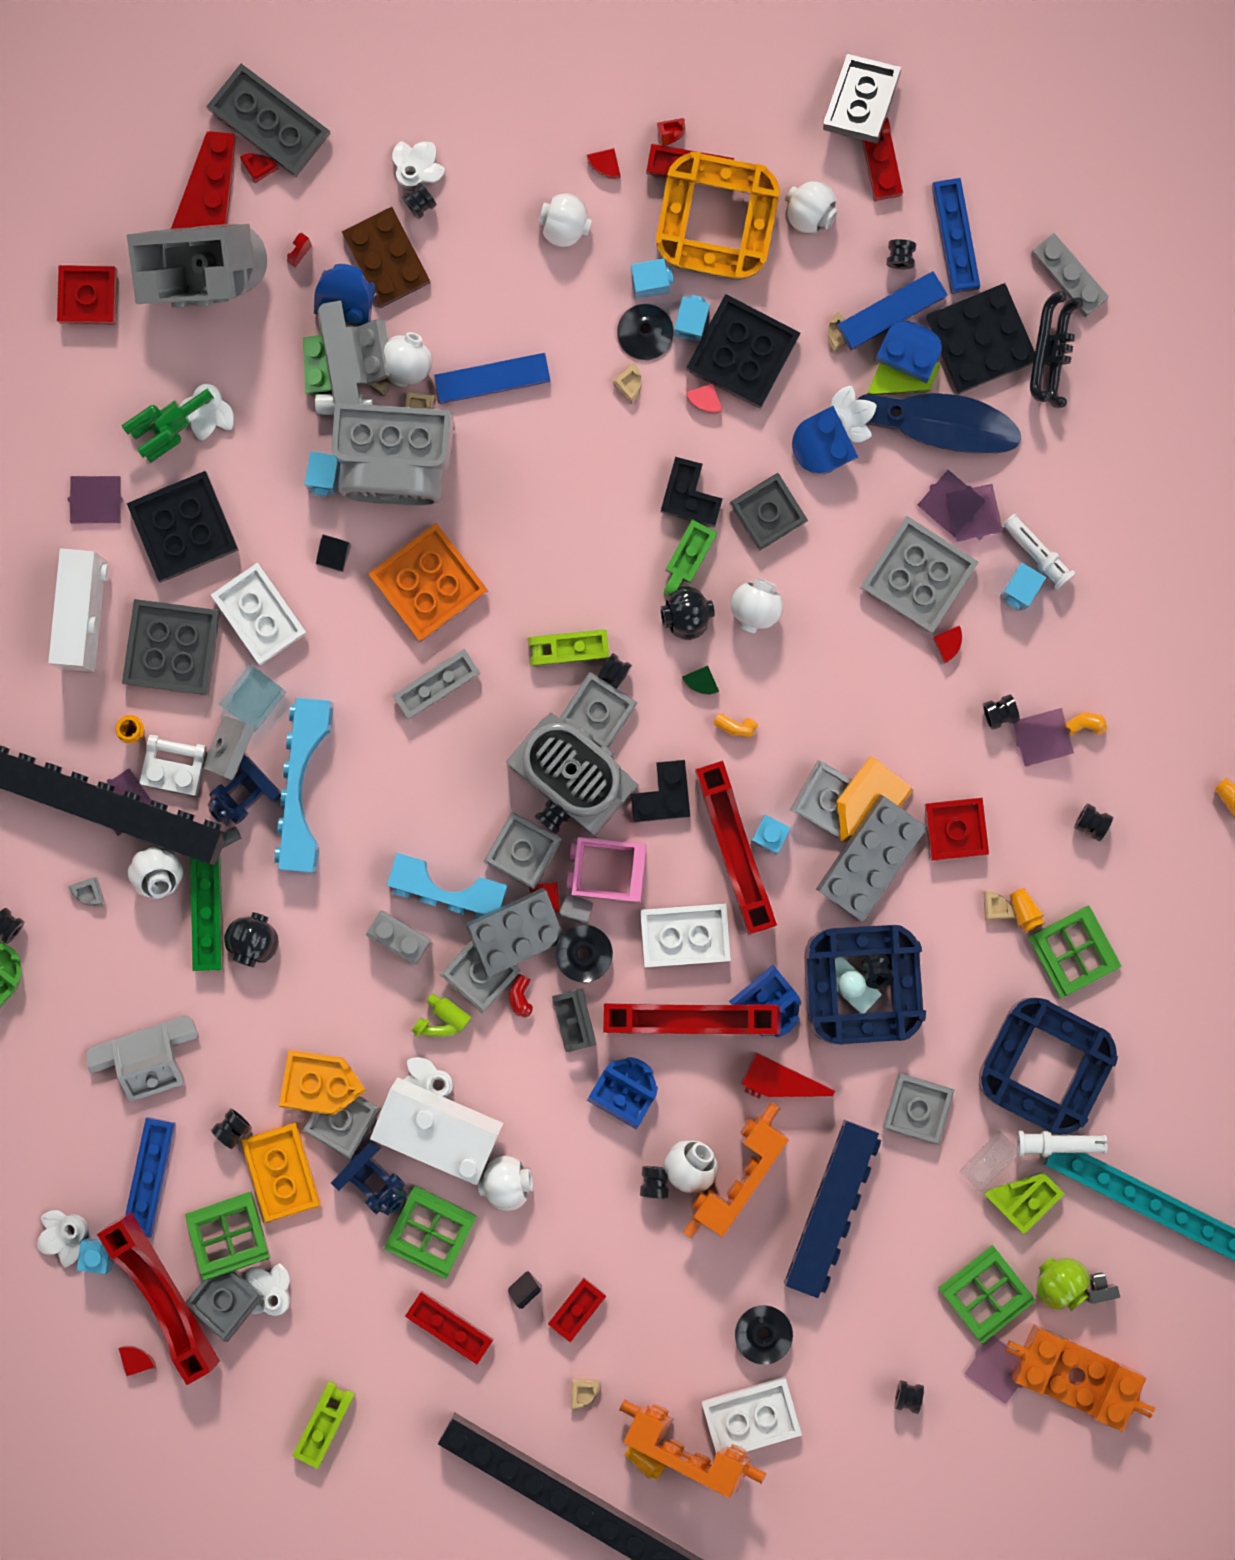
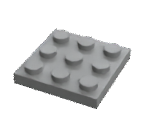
[860,516,979,635]

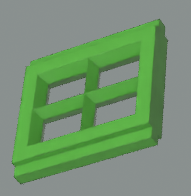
[1028,905,1122,998]
[384,1185,477,1279]
[185,1191,270,1281]
[938,1245,1036,1344]

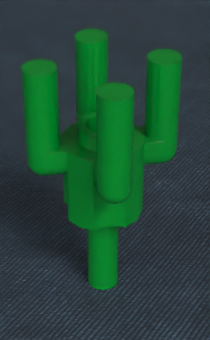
[121,388,214,463]

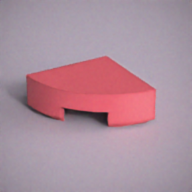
[686,383,722,413]

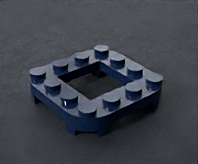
[804,925,926,1045]
[979,997,1118,1135]

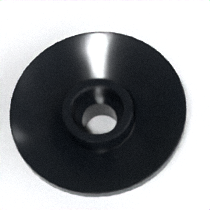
[617,304,674,360]
[555,925,613,983]
[735,1305,793,1365]

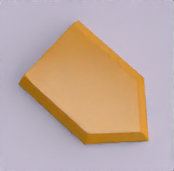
[836,756,913,842]
[278,1050,367,1115]

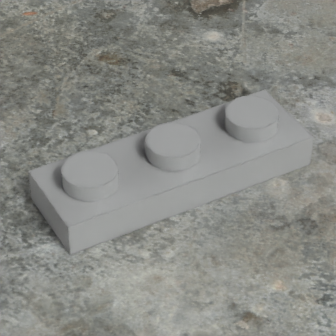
[1031,233,1109,317]
[393,649,481,720]

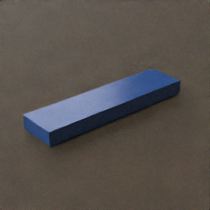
[932,178,981,294]
[836,271,948,350]
[434,353,551,404]
[125,1117,176,1238]

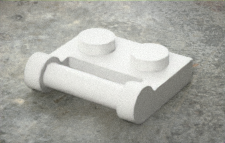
[139,734,207,796]

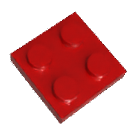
[57,265,117,325]
[924,797,989,861]

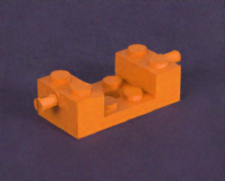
[682,1102,789,1239]
[1005,1324,1155,1432]
[619,1399,767,1498]

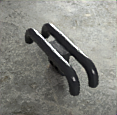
[1030,291,1084,408]

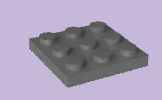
[122,599,220,696]

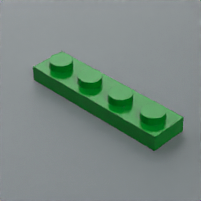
[190,855,223,971]

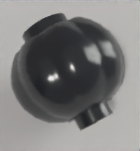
[660,586,715,640]
[224,912,279,968]

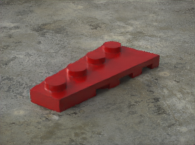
[171,131,236,229]

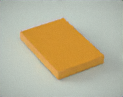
[241,1122,321,1223]

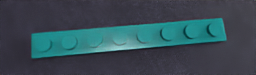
[1044,1153,1235,1261]

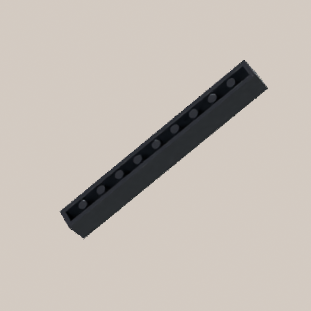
[0,745,228,866]
[438,1413,703,1560]

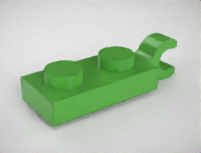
[663,520,717,595]

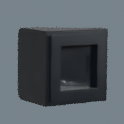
[316,534,351,572]
[508,1271,542,1309]

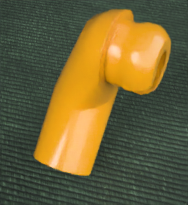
[1062,712,1107,737]
[714,713,758,738]

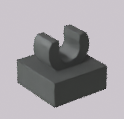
[1084,1272,1121,1304]

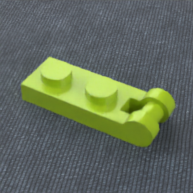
[528,629,609,667]
[292,1380,355,1469]

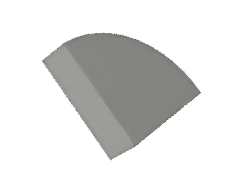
[68,877,106,906]

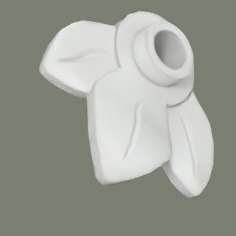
[392,141,445,189]
[180,384,234,441]
[831,386,877,443]
[403,1057,453,1098]
[37,1210,88,1267]
[245,1263,290,1316]

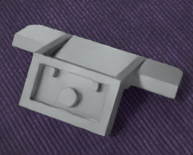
[318,300,391,405]
[87,1016,199,1102]

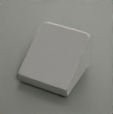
[560,895,593,923]

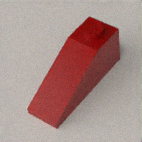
[741,1052,835,1099]

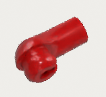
[508,974,533,1018]

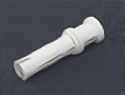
[1002,513,1076,590]
[1017,1131,1108,1157]

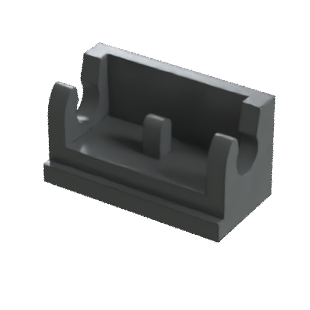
[552,988,597,1052]

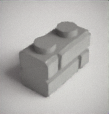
[366,910,432,965]

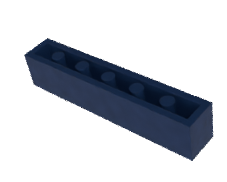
[784,1119,881,1298]

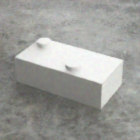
[48,548,109,672]
[370,1077,503,1185]

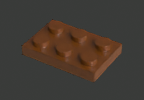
[342,206,431,308]

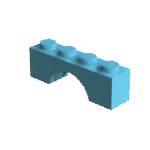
[387,853,508,918]

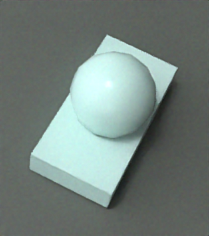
[835,957,882,1014]

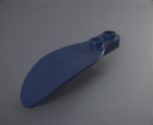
[857,393,1021,453]

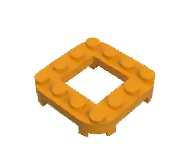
[656,152,780,279]

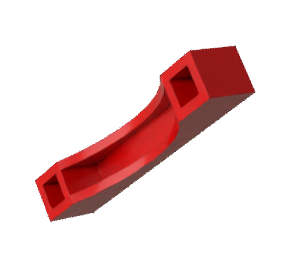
[695,761,777,935]
[603,1003,781,1035]
[97,1212,220,1385]

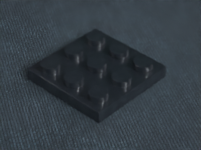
[926,283,1035,394]
[686,294,801,409]
[127,471,239,583]

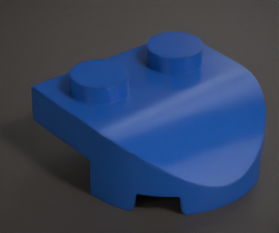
[314,264,376,326]
[875,321,942,383]
[792,406,859,474]
[729,965,801,1037]
[586,1057,658,1130]

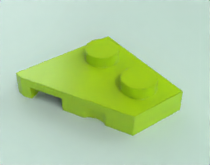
[867,362,941,395]
[983,1172,1065,1235]

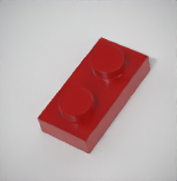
[548,1277,606,1342]

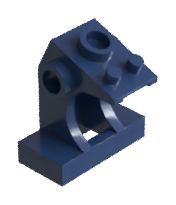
[208,753,281,826]
[331,1140,408,1215]

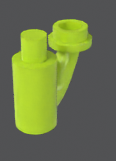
[411,993,472,1038]

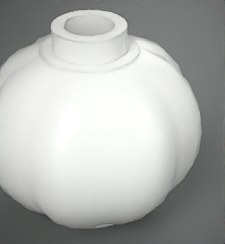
[785,181,838,233]
[538,193,592,247]
[384,332,432,387]
[731,578,784,633]
[128,846,184,899]
[664,1140,718,1193]
[478,1156,533,1211]

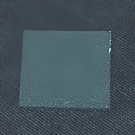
[219,664,287,732]

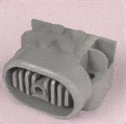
[127,224,267,307]
[332,403,455,505]
[506,712,639,837]

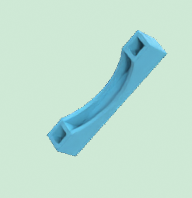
[274,698,333,873]

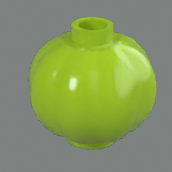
[1037,1257,1090,1311]

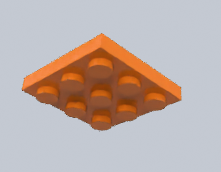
[368,523,488,643]

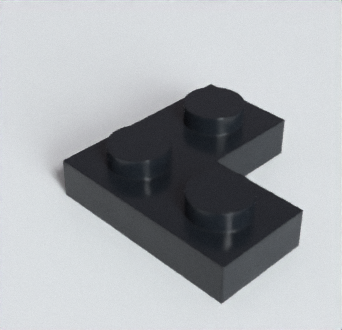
[660,456,723,527]
[631,760,691,823]

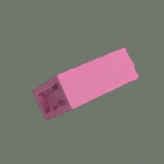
[567,837,646,903]

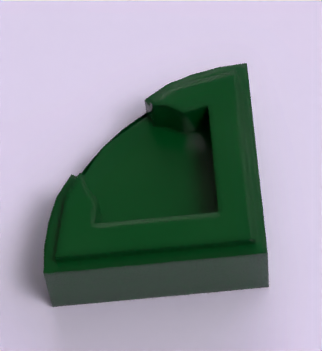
[682,665,719,695]

